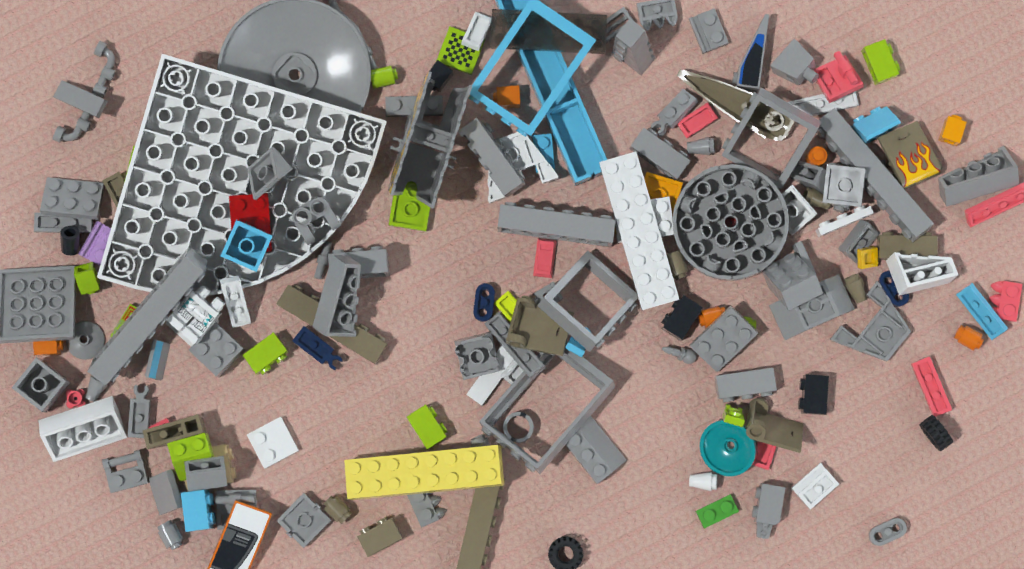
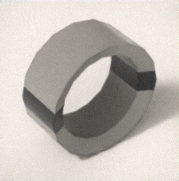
[503,412,534,443]

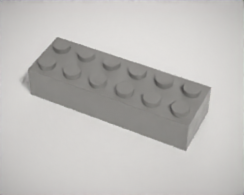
[497,202,616,247]

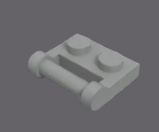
[102,450,149,493]

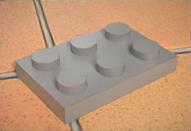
[40,177,105,220]
[690,305,758,372]

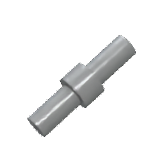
[314,241,332,280]

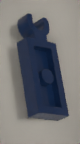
[292,326,343,370]

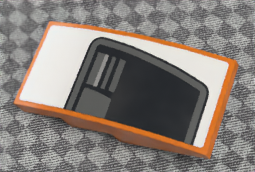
[207,500,272,569]

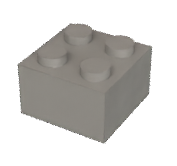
[189,322,245,378]
[12,357,71,413]

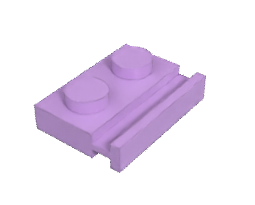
[78,221,111,266]

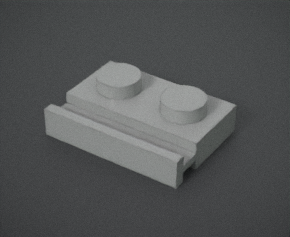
[689,8,729,54]

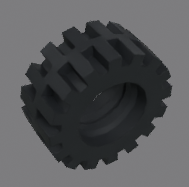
[919,415,953,452]

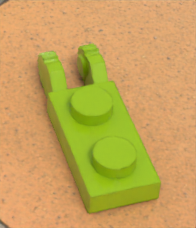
[722,404,745,427]

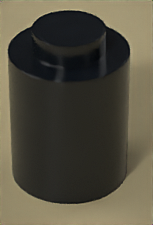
[60,226,80,256]

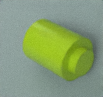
[371,65,398,89]

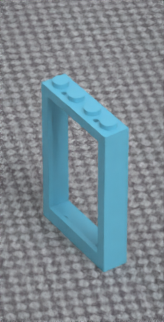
[469,0,596,137]

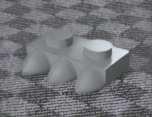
[636,0,678,31]
[407,493,447,528]

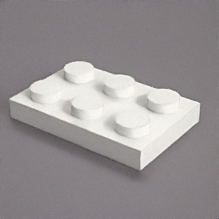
[613,197,674,243]

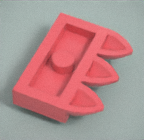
[988,281,1022,322]

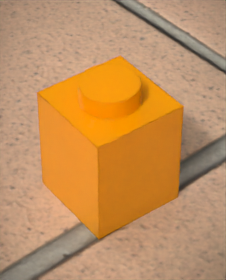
[938,115,967,146]

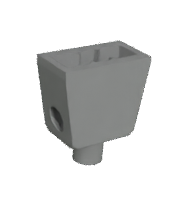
[770,39,819,85]

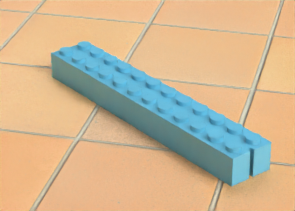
[495,0,607,186]

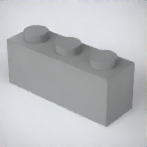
[630,128,690,181]
[714,368,777,403]

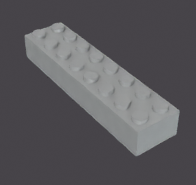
[87,246,207,386]

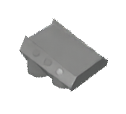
[454,332,500,380]

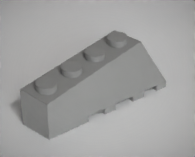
[938,146,1019,206]
[312,255,361,337]

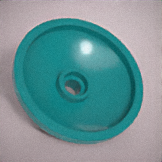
[700,420,756,476]

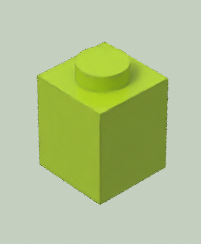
[74,262,100,295]

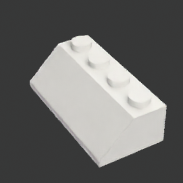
[38,396,127,462]

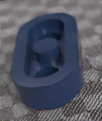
[878,271,909,307]
[473,283,495,322]

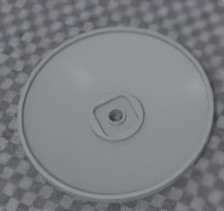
[217,0,371,113]

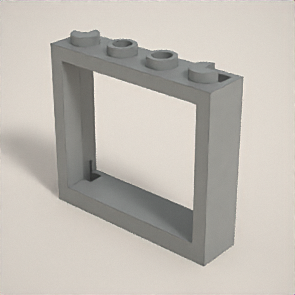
[722,88,821,189]
[537,251,638,352]

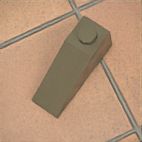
[142,414,207,449]

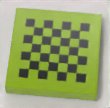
[436,26,485,75]

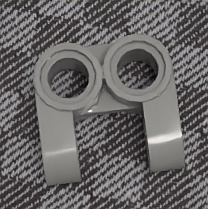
[292,196,341,245]

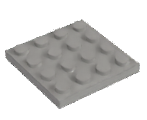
[0,266,76,344]

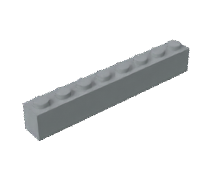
[816,108,934,242]

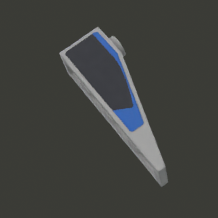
[732,14,769,92]

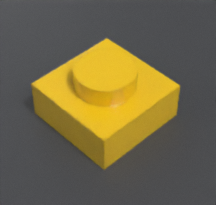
[857,246,878,269]

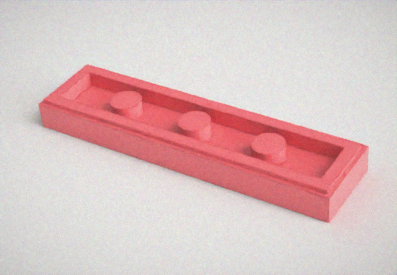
[964,182,1024,228]

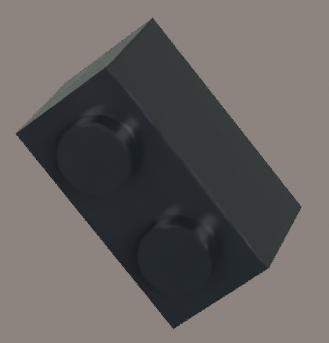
[661,295,703,341]
[798,374,829,415]

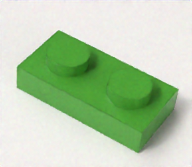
[695,494,739,529]

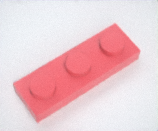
[911,356,952,417]

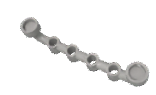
[52,41,116,143]

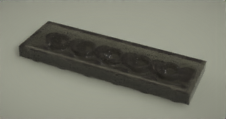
[490,9,607,54]

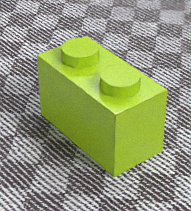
[861,39,900,86]
[242,332,289,375]
[407,404,448,450]

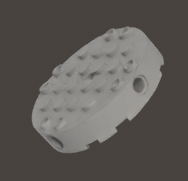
[673,164,789,281]

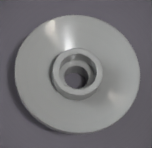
[66,321,105,360]

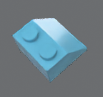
[851,106,901,144]

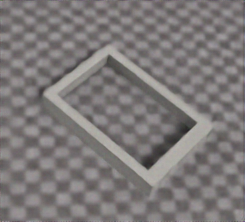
[479,344,615,474]

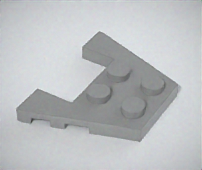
[830,281,911,361]

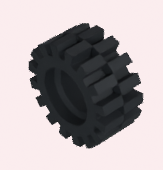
[548,537,583,569]

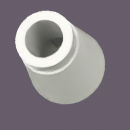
[689,472,717,491]

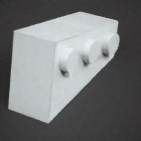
[886,252,958,296]

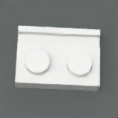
[791,463,839,510]

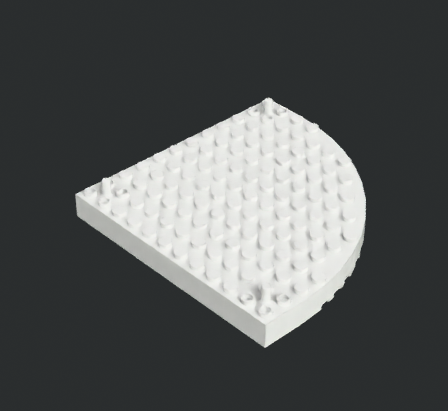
[97,54,387,295]

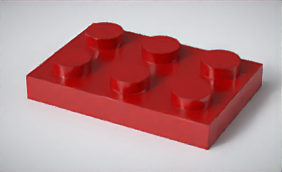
[229,193,272,252]

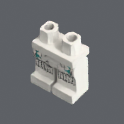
[166,285,225,344]

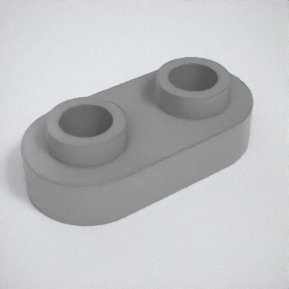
[869,518,907,546]

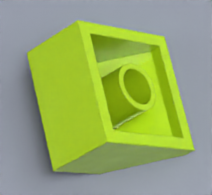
[167,433,214,482]

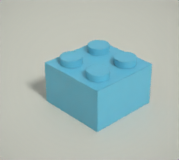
[221,220,273,272]
[181,490,216,532]

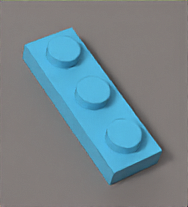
[956,283,1008,340]

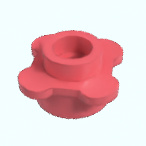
[66,389,86,409]

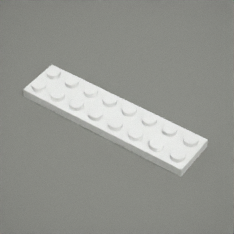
[599,152,679,310]

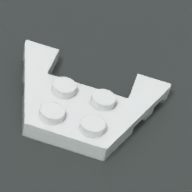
[488,132,559,204]

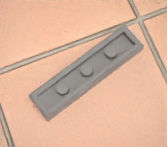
[484,312,546,380]

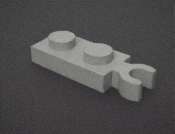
[651,89,698,137]
[128,385,151,438]

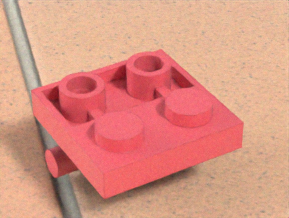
[814,51,864,103]

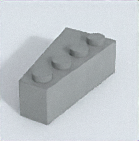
[612,18,655,75]
[458,118,526,197]

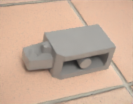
[752,483,785,539]

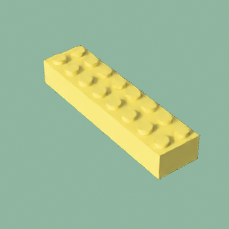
[344,445,504,500]

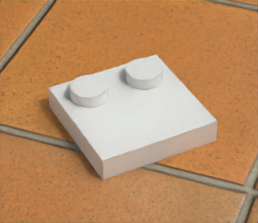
[247,417,299,469]

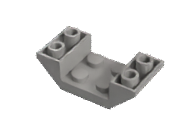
[769,274,855,340]

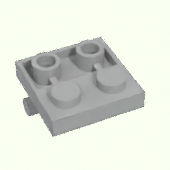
[215,490,257,530]

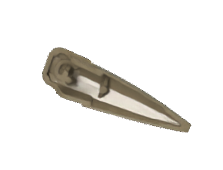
[677,69,796,141]

